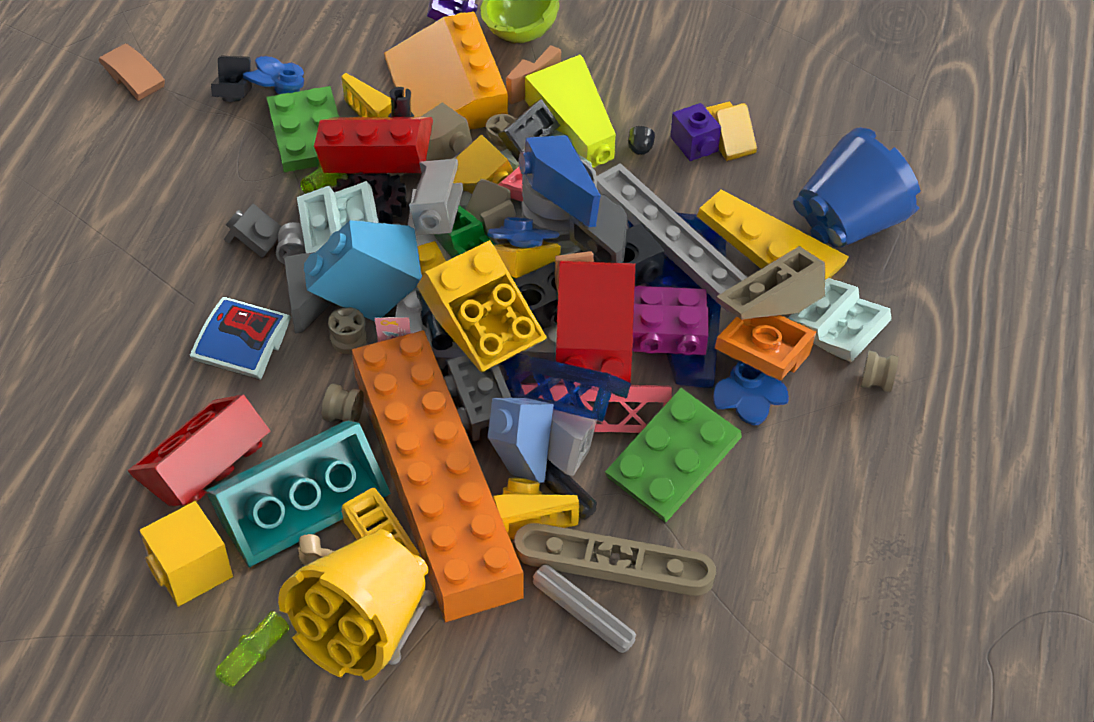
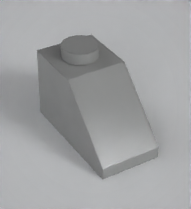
[547,403,598,476]

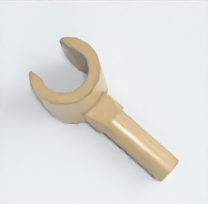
[298,534,334,566]

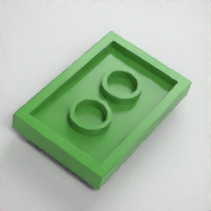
[267,86,339,172]
[605,388,742,523]

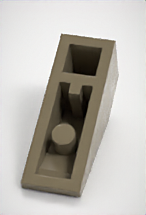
[390,102,472,177]
[716,246,825,320]

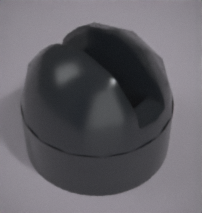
[628,126,655,155]

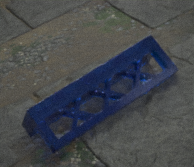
[498,354,631,422]

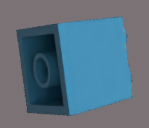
[304,220,422,321]

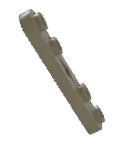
[514,523,716,596]

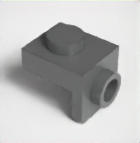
[224,204,282,258]

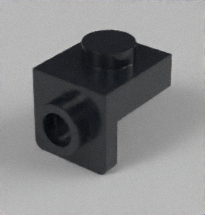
[211,55,252,102]

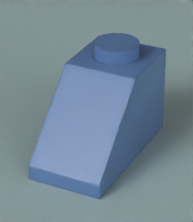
[488,398,554,483]

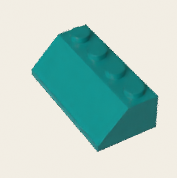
[206,421,391,567]

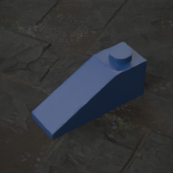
[519,135,601,227]

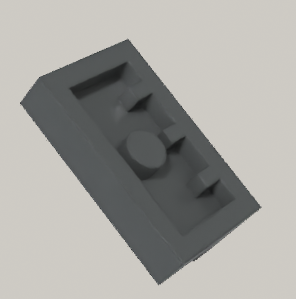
[444,355,511,441]

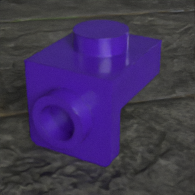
[427,0,478,21]

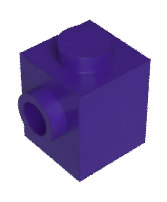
[670,103,721,161]

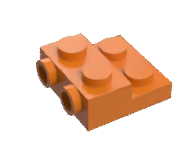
[715,315,816,381]

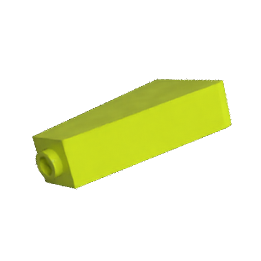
[525,55,616,168]

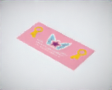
[375,317,411,342]

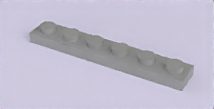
[597,163,747,313]

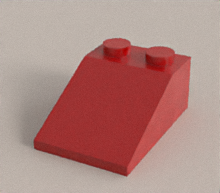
[555,261,635,386]

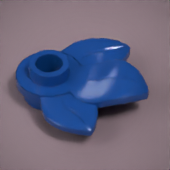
[243,56,304,94]
[488,217,559,248]
[713,361,789,425]

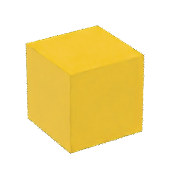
[139,501,233,607]

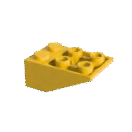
[417,240,547,373]

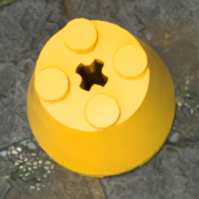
[278,529,428,681]

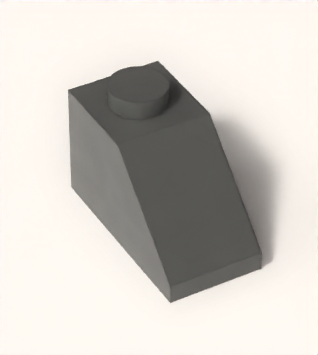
[569,194,627,263]
[284,252,333,334]

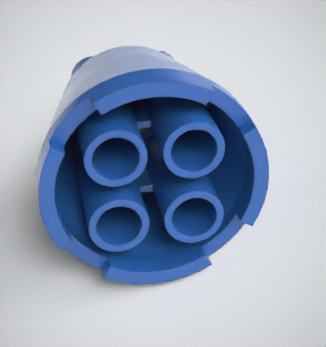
[793,127,921,248]

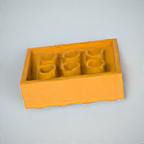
[384,12,508,130]

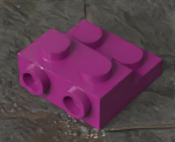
[632,286,708,355]

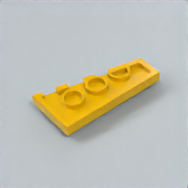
[697,190,849,280]

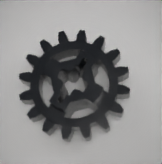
[332,172,407,224]

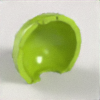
[480,0,559,43]

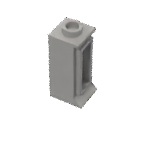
[409,159,463,236]

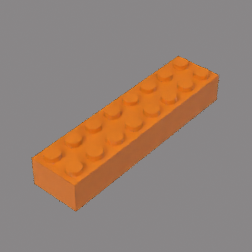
[352,330,524,623]

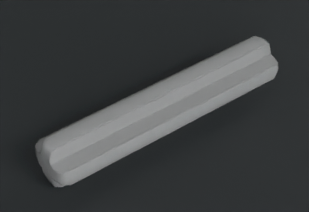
[533,565,636,653]

